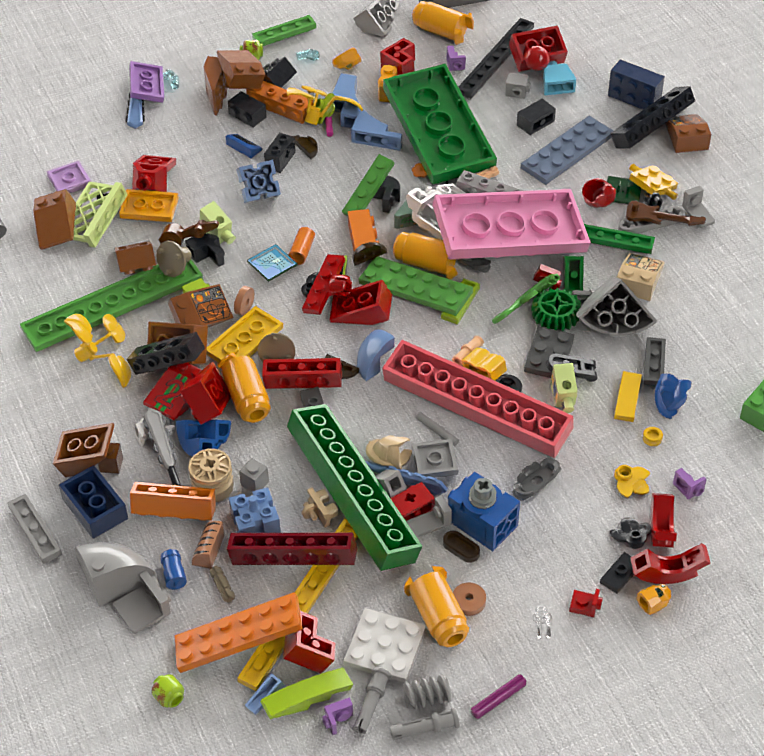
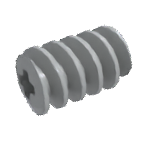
[403,674,451,709]

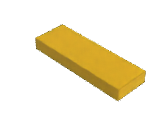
[614,371,642,422]

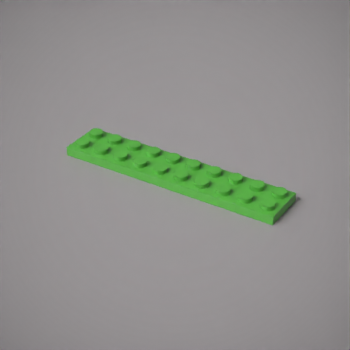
[20,260,203,352]

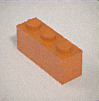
[348,209,379,260]

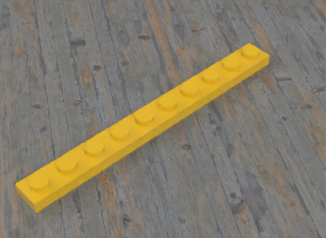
[237,518,358,691]

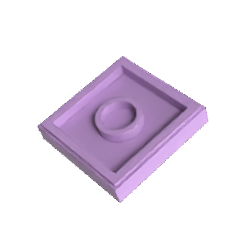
[47,161,91,193]

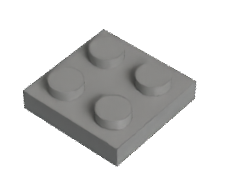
[412,439,458,478]

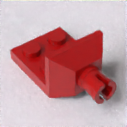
[132,155,176,192]

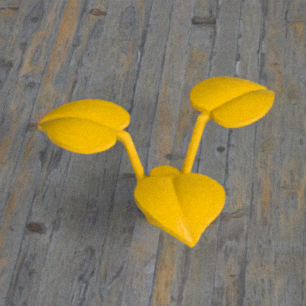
[287,85,363,125]
[64,314,131,388]

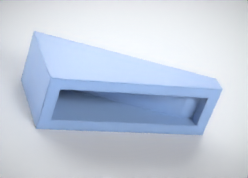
[245,673,286,715]

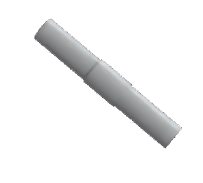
[416,412,459,446]

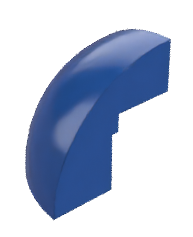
[176,419,231,457]

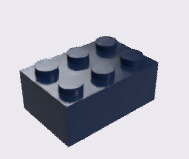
[608,59,665,110]
[59,465,128,539]

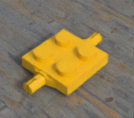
[629,163,678,200]

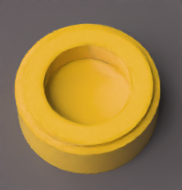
[643,427,663,446]

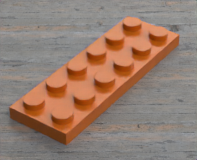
[175,592,302,673]

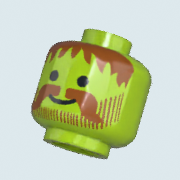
[240,40,263,60]
[151,674,185,708]

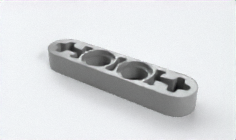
[618,206,684,234]

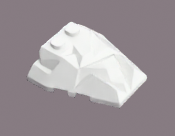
[406,184,467,240]

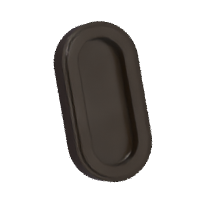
[443,530,480,563]

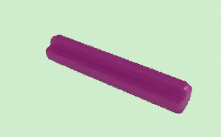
[471,674,527,719]

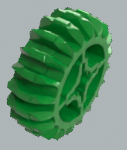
[531,287,581,332]

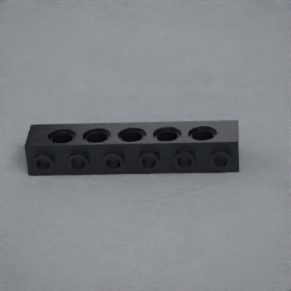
[610,86,695,149]

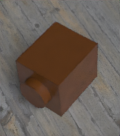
[98,443,123,474]

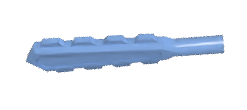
[365,461,448,495]

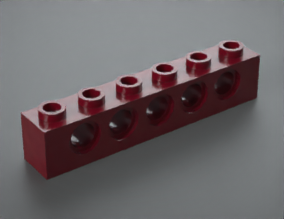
[227,532,358,565]

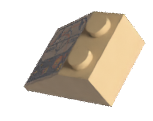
[617,253,665,301]

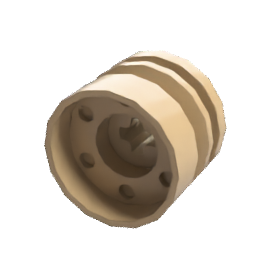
[188,449,234,502]

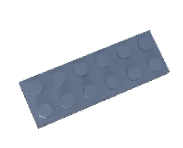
[520,115,614,185]

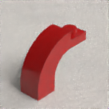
[651,493,677,548]
[631,543,711,584]

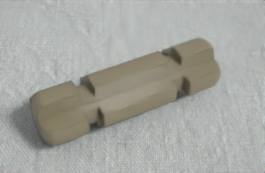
[209,565,235,603]

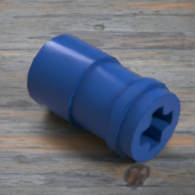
[160,549,187,590]

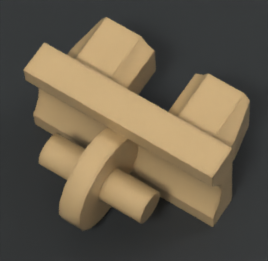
[302,487,338,527]

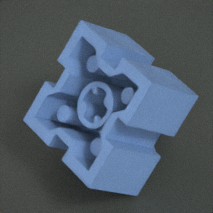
[236,160,281,203]
[229,487,281,533]

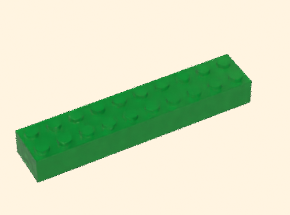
[287,404,423,571]

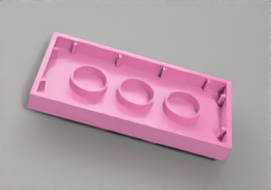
[432,189,591,259]

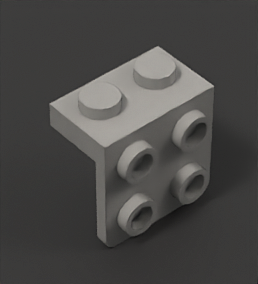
[113,570,171,634]

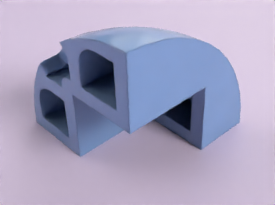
[357,329,395,381]

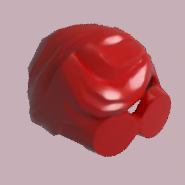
[582,178,616,208]

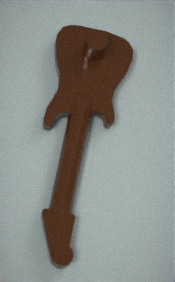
[626,201,706,226]

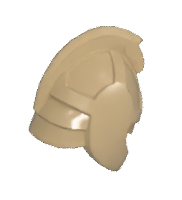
[366,435,412,470]

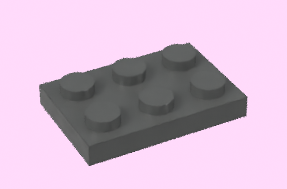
[524,326,575,378]

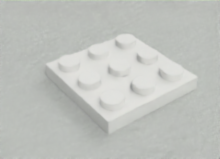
[343,608,426,682]

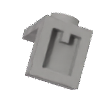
[682,186,715,228]
[406,495,452,538]

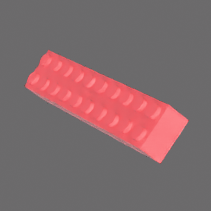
[382,340,573,458]

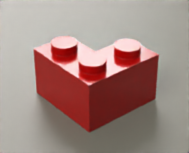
[380,38,416,76]
[283,611,336,674]

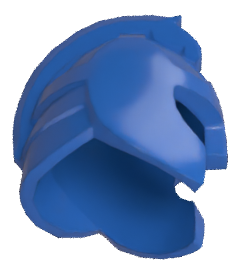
[655,373,692,419]

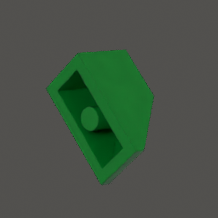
[563,256,584,292]

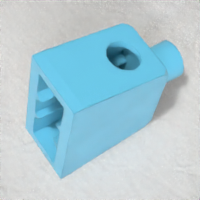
[543,61,576,96]

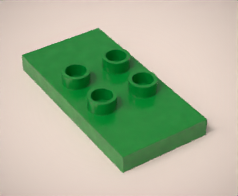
[383,64,497,185]

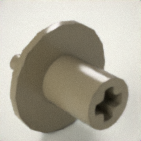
[156,241,191,277]
[258,333,295,362]

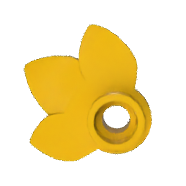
[614,465,650,498]

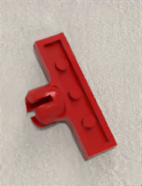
[302,254,352,315]

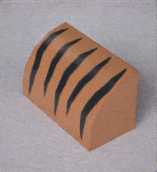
[192,521,224,569]

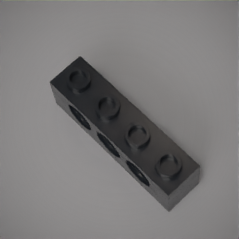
[126,332,205,375]

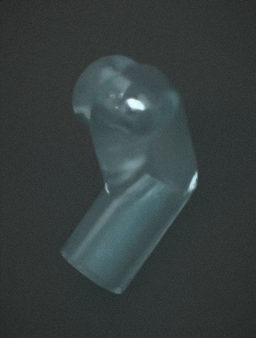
[296,49,320,61]
[163,69,179,89]

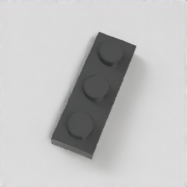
[644,337,666,386]

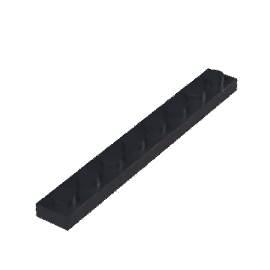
[458,18,534,99]

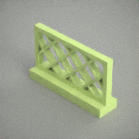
[73,181,128,248]

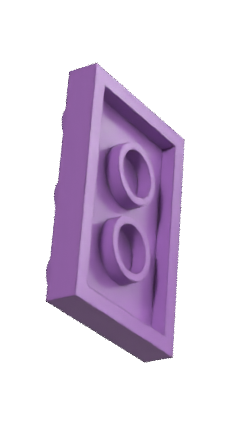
[129,61,164,103]

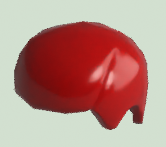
[523,46,550,71]

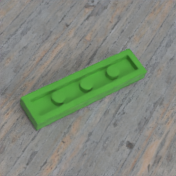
[252,15,317,46]
[342,154,395,216]

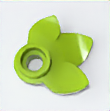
[316,93,335,124]

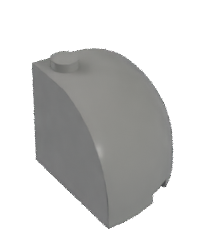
[576,276,658,336]
[75,542,159,607]

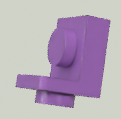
[446,46,466,71]
[673,468,707,500]
[322,698,353,735]

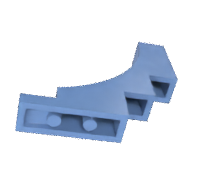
[332,73,402,151]

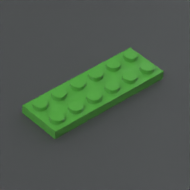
[358,256,473,316]

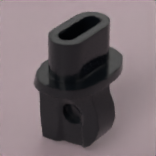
[643,192,662,210]

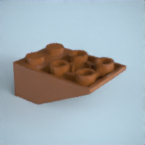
[203,56,228,116]

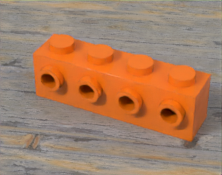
[246,81,313,124]
[130,482,216,521]

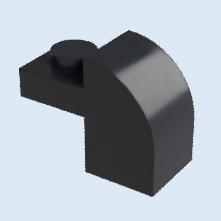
[373,175,400,213]
[185,233,225,267]

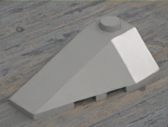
[353,0,400,37]

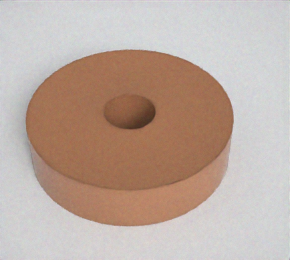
[234,286,255,316]
[453,582,486,616]

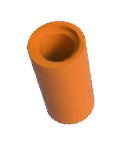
[289,227,315,265]

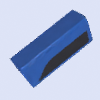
[225,134,263,159]

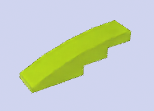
[260,667,353,719]

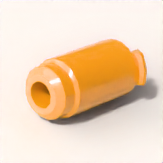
[412,1,474,45]
[393,232,458,280]
[217,352,271,423]
[404,566,469,647]

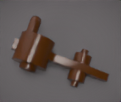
[158,220,219,247]

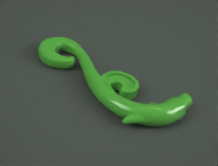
[492,274,560,324]

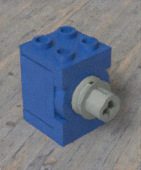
[448,471,520,552]

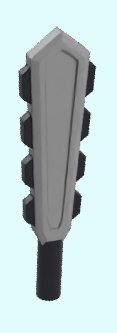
[143,408,181,486]

